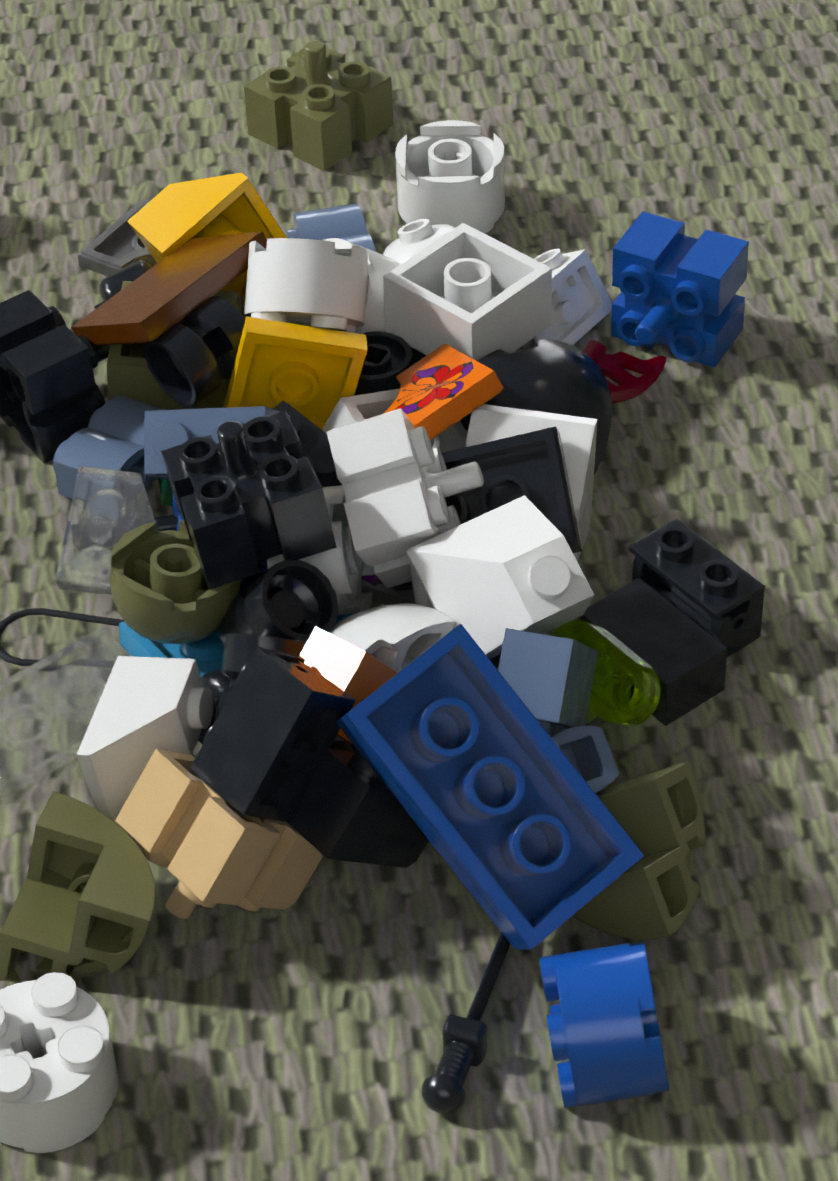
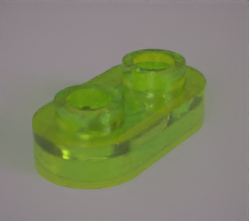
[552,620,660,726]

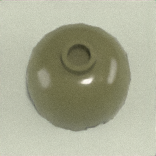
[110,520,241,644]

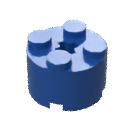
[540,942,670,1108]

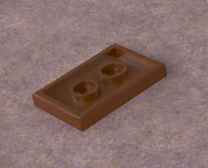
[71,231,267,346]

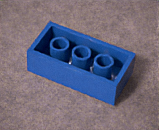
[336,624,644,950]

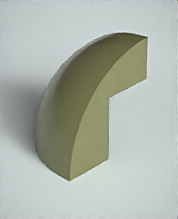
[573,761,705,939]
[0,791,155,986]

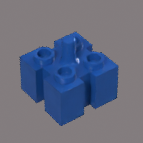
[611,211,749,367]

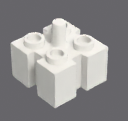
[326,408,484,588]

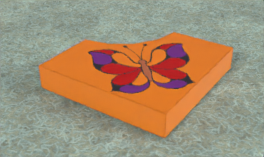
[383,343,503,440]

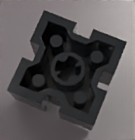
[0,289,110,464]
[161,410,336,589]

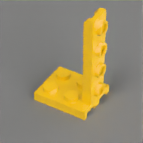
[223,275,368,430]

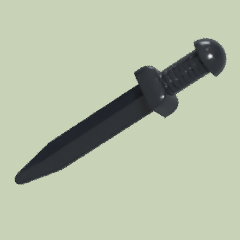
[422,932,510,1114]

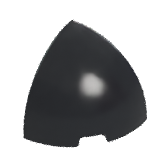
[469,339,612,475]

